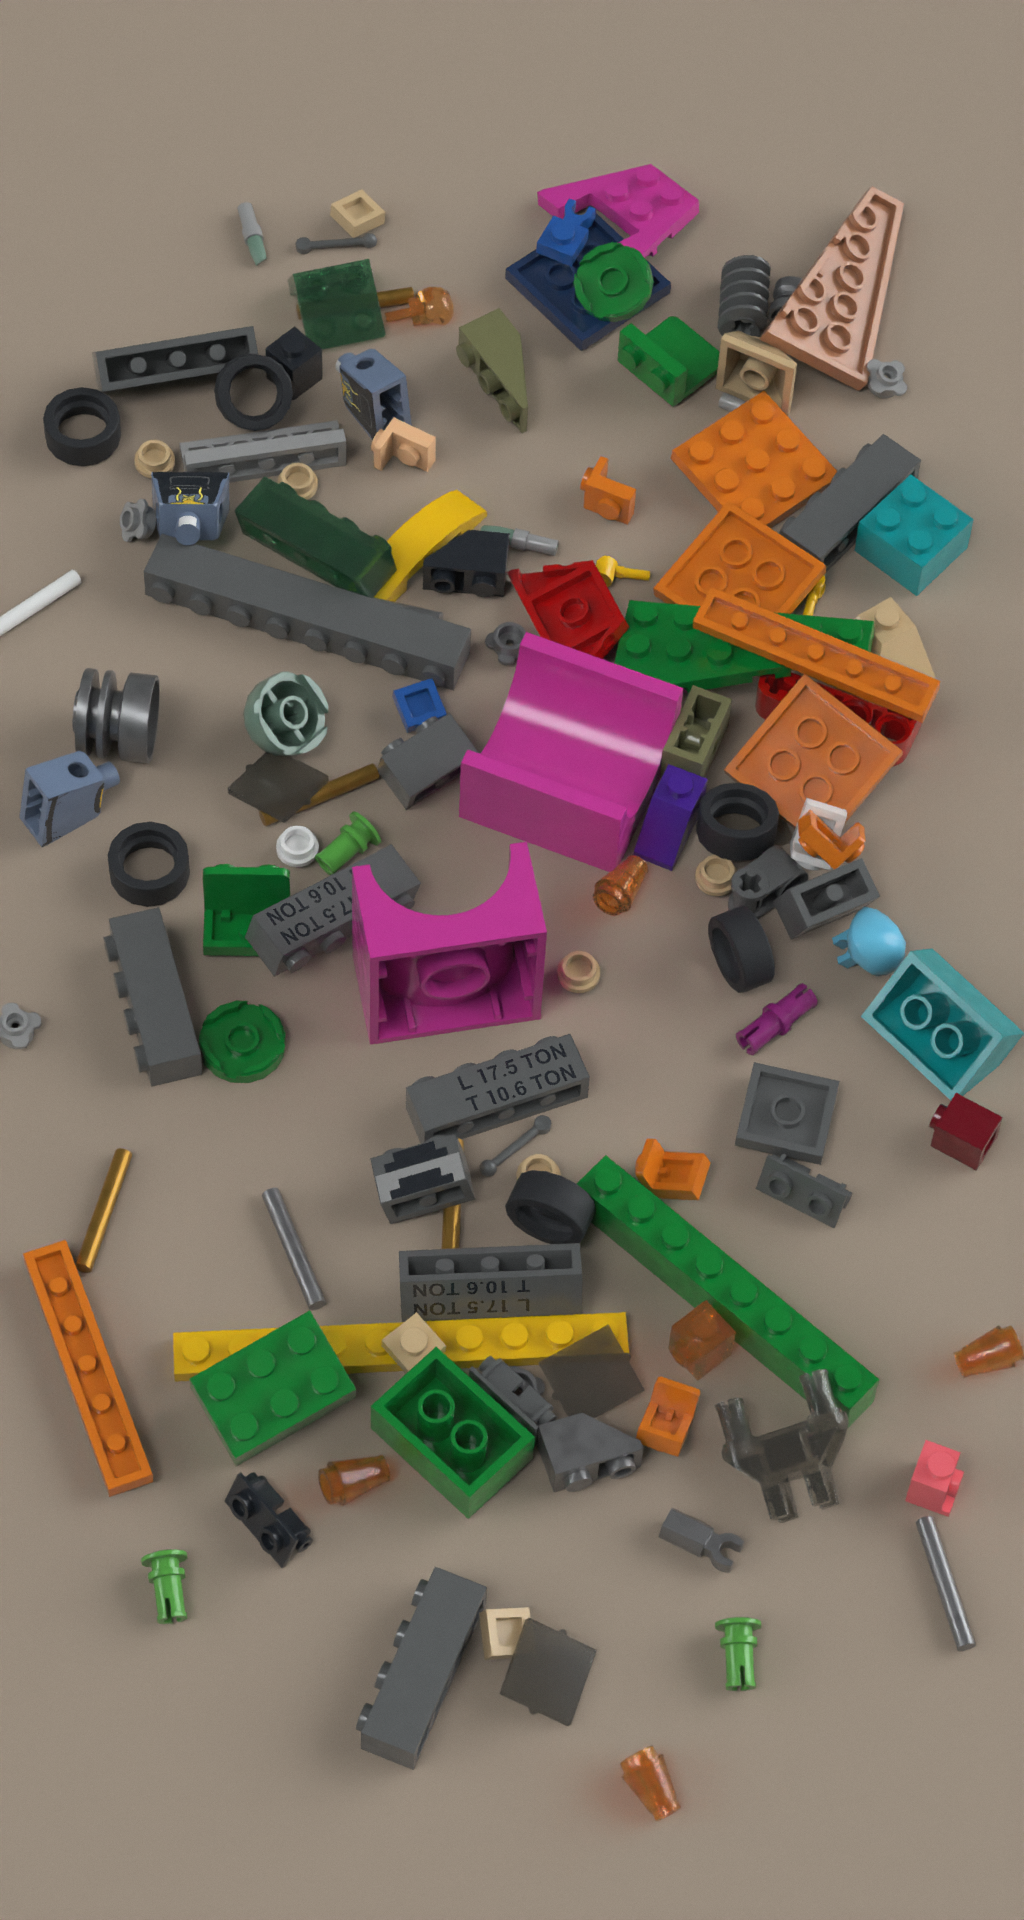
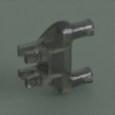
[715,1369,849,1523]

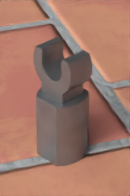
[659,1508,744,1573]

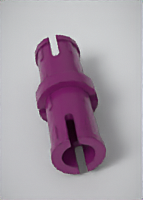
[736,983,818,1055]

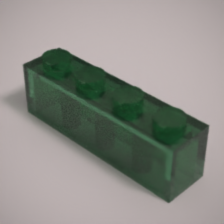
[234,476,397,598]

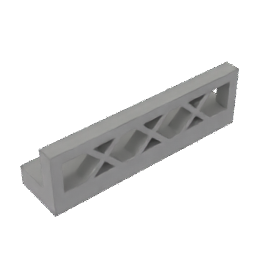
[179,420,346,483]

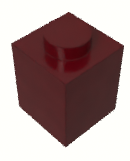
[929,1093,1003,1171]

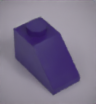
[633,764,708,871]

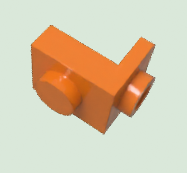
[580,456,636,525]
[798,809,866,869]
[635,1138,711,1201]
[636,1376,700,1457]

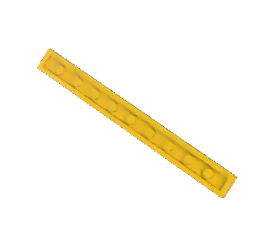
[173,1312,629,1382]

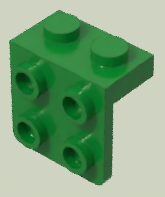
[617,316,720,407]
[202,864,291,956]

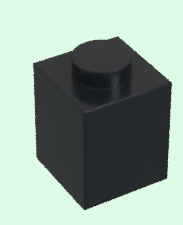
[265,326,322,401]

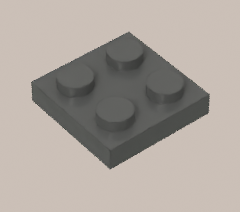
[735,1062,840,1165]

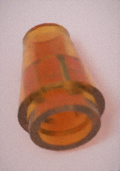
[593,855,648,916]
[953,1325,1024,1378]
[318,1455,390,1506]
[620,1745,681,1822]

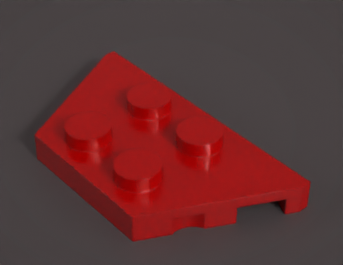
[506,560,629,659]

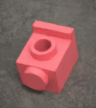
[905,1440,964,1517]

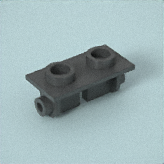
[756,1153,853,1228]
[469,1356,557,1446]

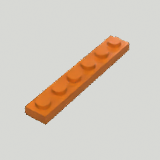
[693,587,940,723]
[23,1240,154,1497]

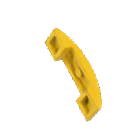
[349,489,487,602]

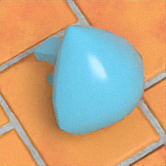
[832,907,906,976]

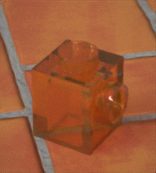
[668,1300,736,1381]

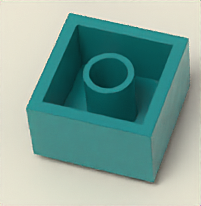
[854,474,974,596]

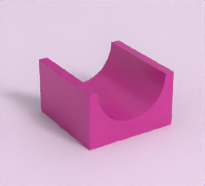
[459,632,683,874]
[352,842,547,1045]

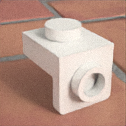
[790,798,847,871]

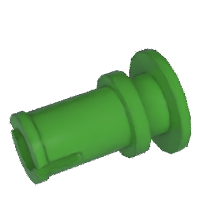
[315,811,381,875]
[141,1549,188,1624]
[715,1617,761,1691]

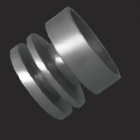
[72,668,160,763]

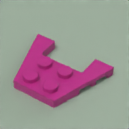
[537,164,699,258]

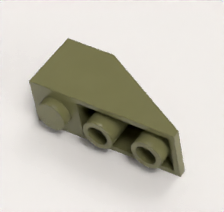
[456,308,528,433]

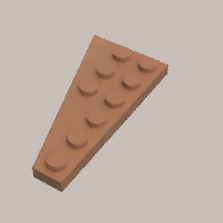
[759,186,904,391]

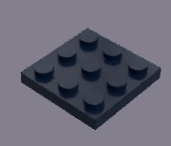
[505,213,671,351]

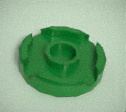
[573,242,654,322]
[198,1000,285,1083]

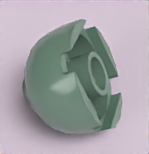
[243,672,329,756]

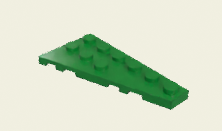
[614,600,875,693]

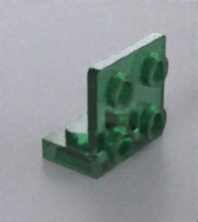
[287,259,385,350]

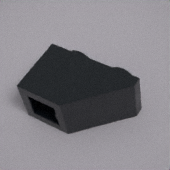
[423,530,510,597]

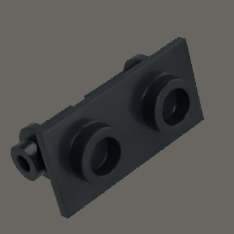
[225,1472,313,1568]

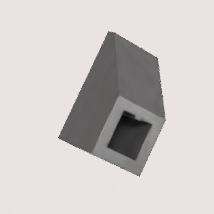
[537,1413,643,1492]

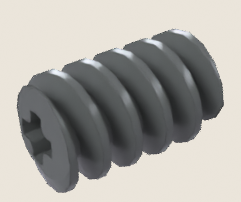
[717,255,771,337]

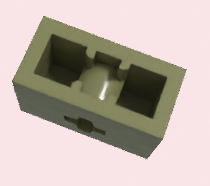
[660,685,732,778]

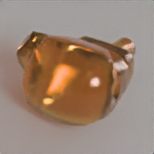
[385,287,454,326]

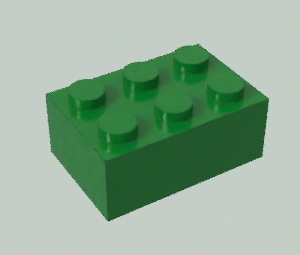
[189,1310,356,1466]
[371,1347,535,1519]

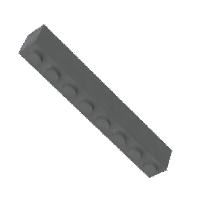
[143,534,471,691]

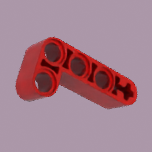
[755,672,922,766]

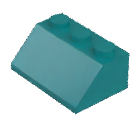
[861,948,1024,1100]

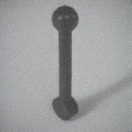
[296,233,377,254]
[480,1115,552,1177]

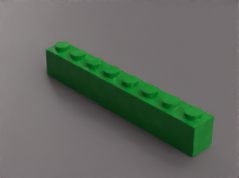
[576,1155,879,1432]

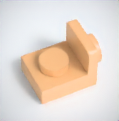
[371,417,436,472]

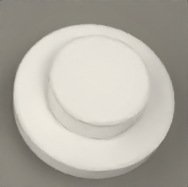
[276,826,319,867]

